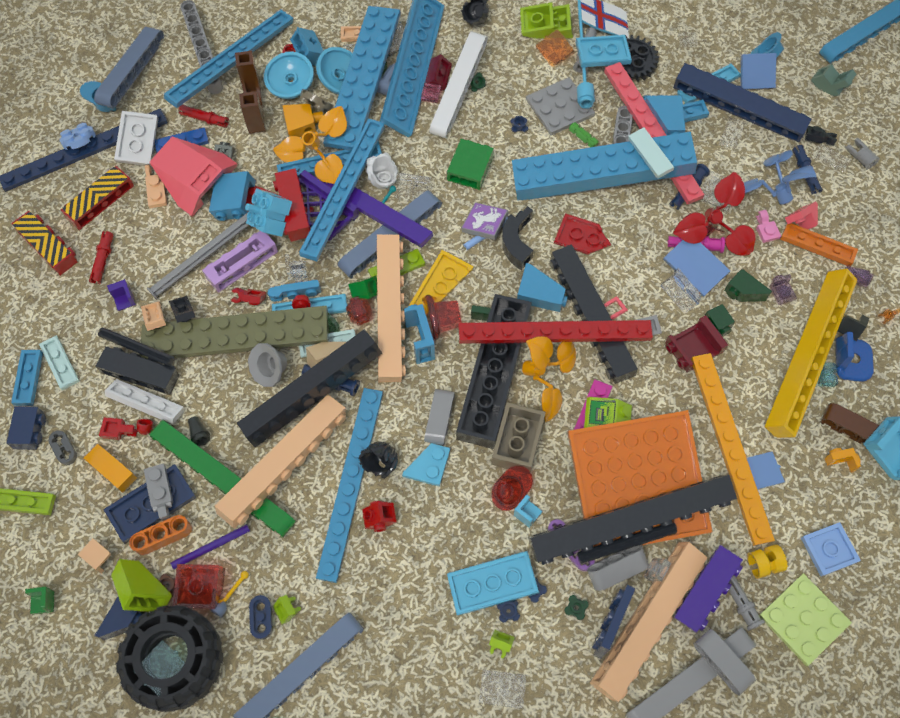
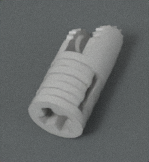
[845,138,880,170]

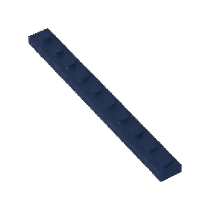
[0,108,168,192]

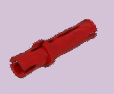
[178,104,229,128]
[89,231,114,284]

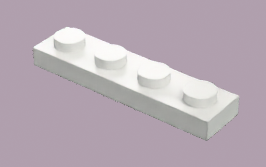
[105,379,184,424]

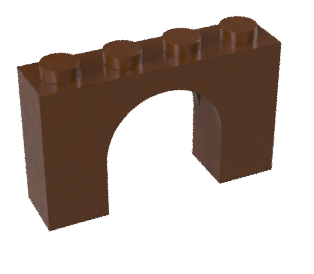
[235,50,266,134]

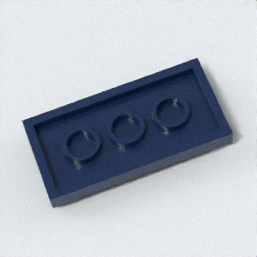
[103,464,197,544]

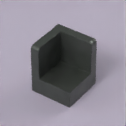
[838,315,869,341]

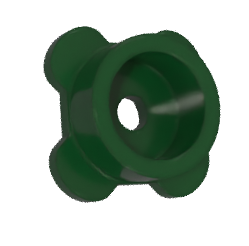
[470,72,486,92]
[564,595,589,620]

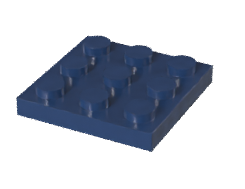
[592,584,636,659]

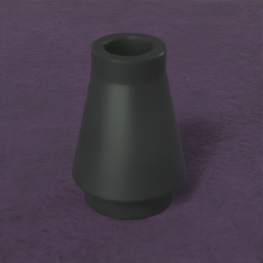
[188,416,210,446]

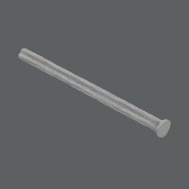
[147,213,249,300]

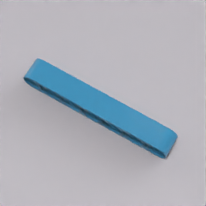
[819,0,900,64]

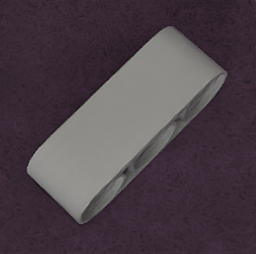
[612,106,633,144]
[424,389,455,446]
[587,545,649,591]
[693,629,756,696]

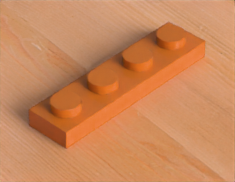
[780,223,858,267]

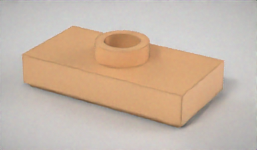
[141,301,166,331]

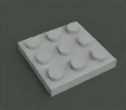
[525,77,595,135]

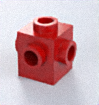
[362,501,397,532]

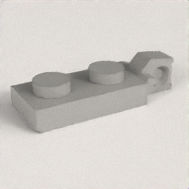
[143,463,174,521]

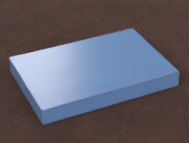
[663,240,730,297]

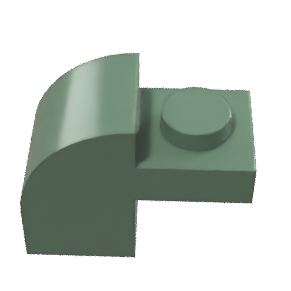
[811,64,857,96]

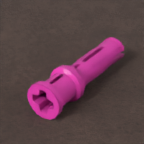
[667,236,725,253]

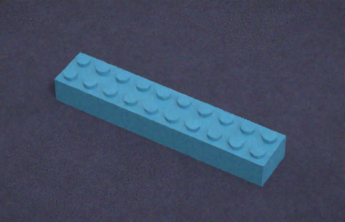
[512,132,697,201]

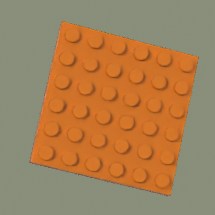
[567,410,712,547]

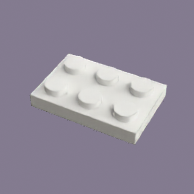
[114,111,158,166]

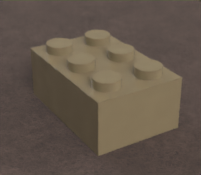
[491,402,546,475]

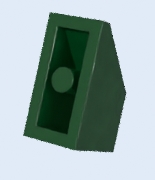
[724,269,772,302]

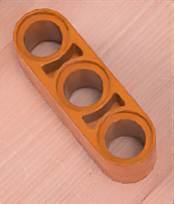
[129,515,192,555]

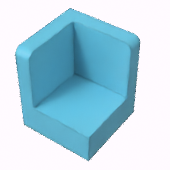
[513,495,542,528]

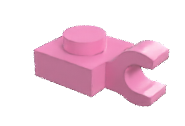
[756,210,781,243]

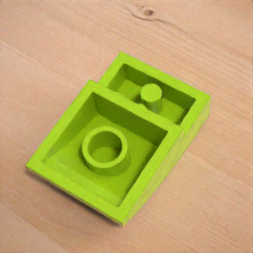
[520,2,573,39]

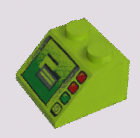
[584,397,632,428]

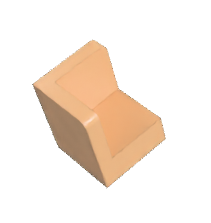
[78,538,111,574]

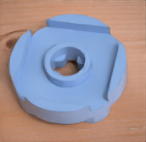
[59,123,96,149]

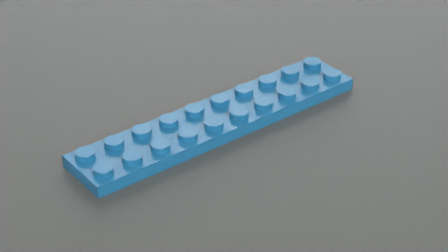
[380,0,445,137]
[323,6,401,151]

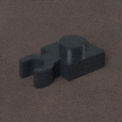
[805,126,837,146]

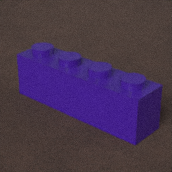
[673,545,743,633]

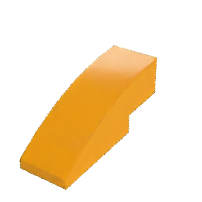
[83,444,137,493]

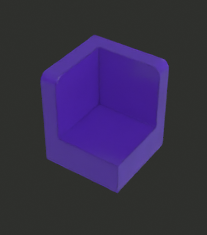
[107,279,136,311]

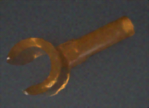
[878,308,900,324]

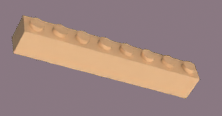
[377,235,406,383]
[215,395,346,529]
[590,542,708,702]

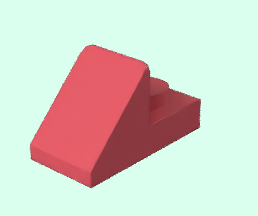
[785,201,818,229]

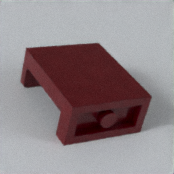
[665,315,728,373]

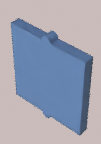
[747,452,785,489]

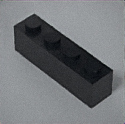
[95,346,180,395]

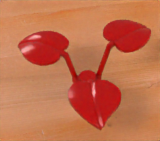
[673,172,756,256]

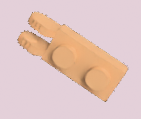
[145,165,167,208]

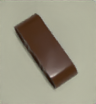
[820,403,879,444]

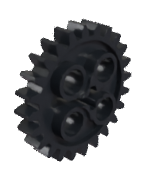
[622,35,659,82]

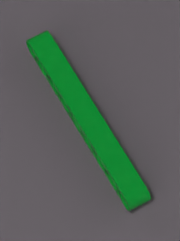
[148,420,296,538]

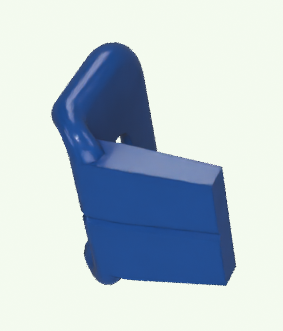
[835,332,874,382]

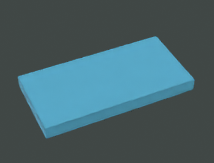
[447,551,539,616]

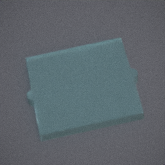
[134,640,185,696]

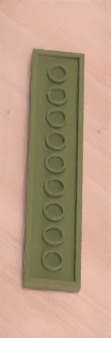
[140,306,328,359]

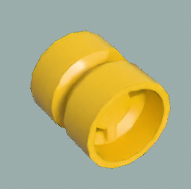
[747,544,788,579]

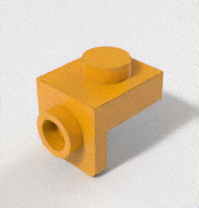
[825,448,861,473]

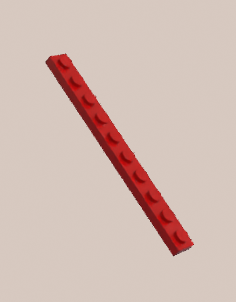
[458,320,653,344]

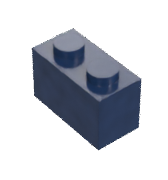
[6,406,46,450]

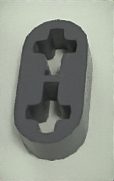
[48,430,77,465]

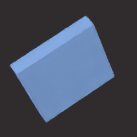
[740,53,776,89]

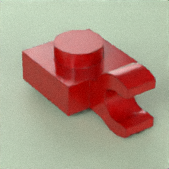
[231,287,266,305]
[99,417,138,440]

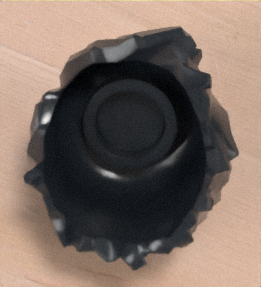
[460,0,490,25]
[358,441,398,479]

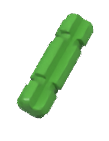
[569,122,599,147]

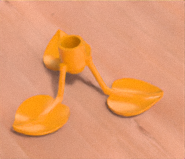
[273,106,347,184]
[522,337,576,422]

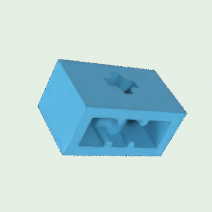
[290,27,324,66]

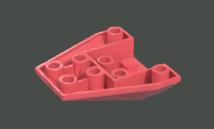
[149,137,238,217]

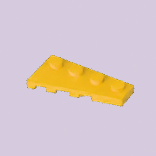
[409,250,474,316]

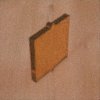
[535,29,574,67]

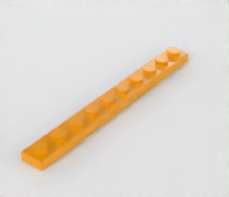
[691,353,775,546]

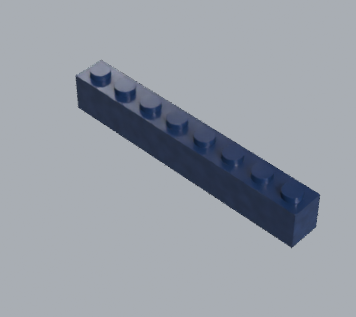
[673,63,812,142]

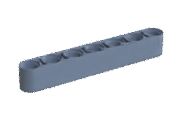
[94,27,164,108]
[337,190,442,279]
[233,612,364,718]

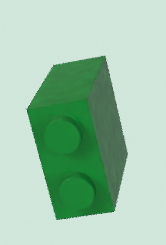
[447,139,494,190]

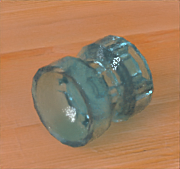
[817,362,838,387]

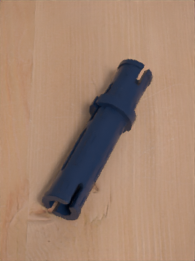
[792,145,823,195]

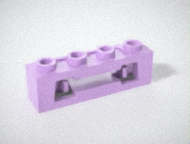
[202,231,278,293]

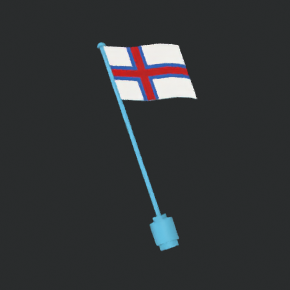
[577,0,629,109]

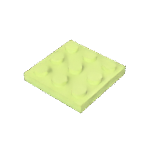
[759,573,852,666]

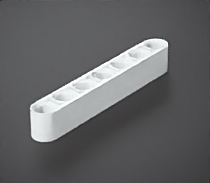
[430,31,488,138]

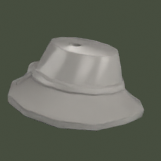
[248,343,287,387]

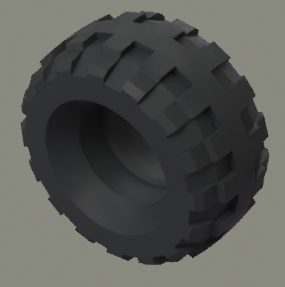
[116,605,223,712]

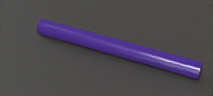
[170,524,250,570]

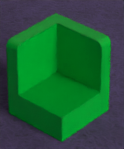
[348,276,377,301]
[25,587,55,615]

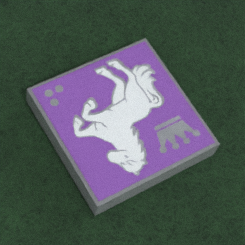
[461,202,508,240]

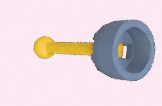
[208,571,249,618]

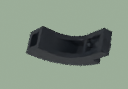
[502,206,534,270]

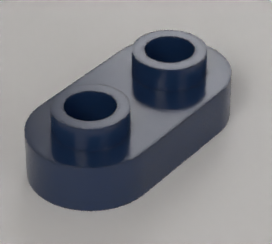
[249,595,273,640]

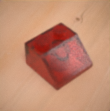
[172,564,225,609]

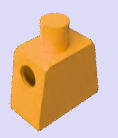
[282,104,323,138]

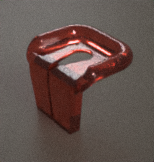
[422,295,462,341]

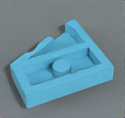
[402,443,450,487]

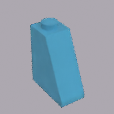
[646,95,685,135]
[517,263,568,312]

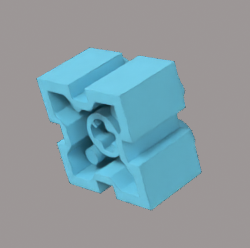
[245,188,292,237]

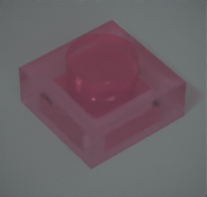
[421,83,441,103]

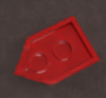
[554,213,611,254]

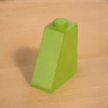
[111,559,172,612]

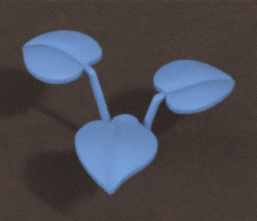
[744,150,816,204]

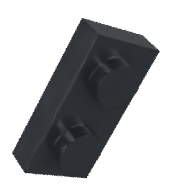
[169,296,195,323]

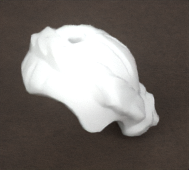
[366,153,398,189]

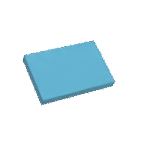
[575,35,632,68]

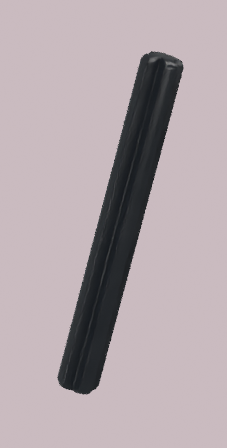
[98,327,175,366]
[577,523,677,564]

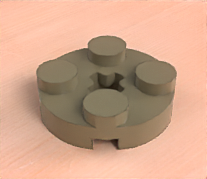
[299,89,333,113]

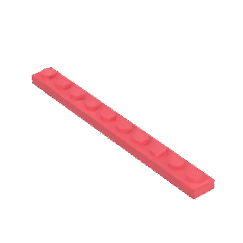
[604,62,704,205]

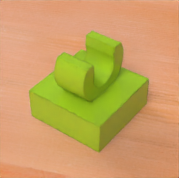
[272,595,301,625]
[489,630,515,659]

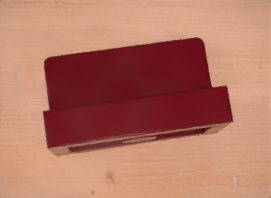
[424,54,452,91]

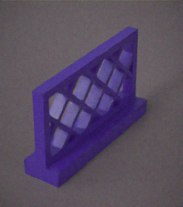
[299,170,359,241]

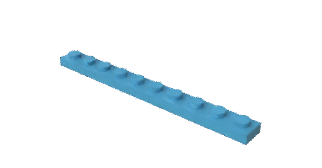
[164,9,293,108]
[299,118,385,262]
[316,388,383,583]

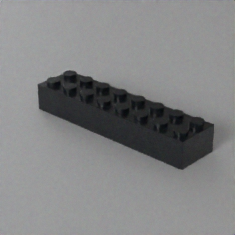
[456,294,532,449]

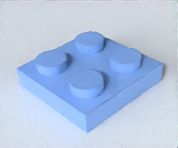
[801,522,861,577]

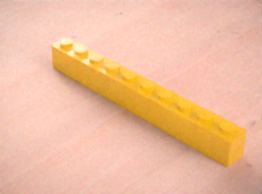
[764,268,857,438]

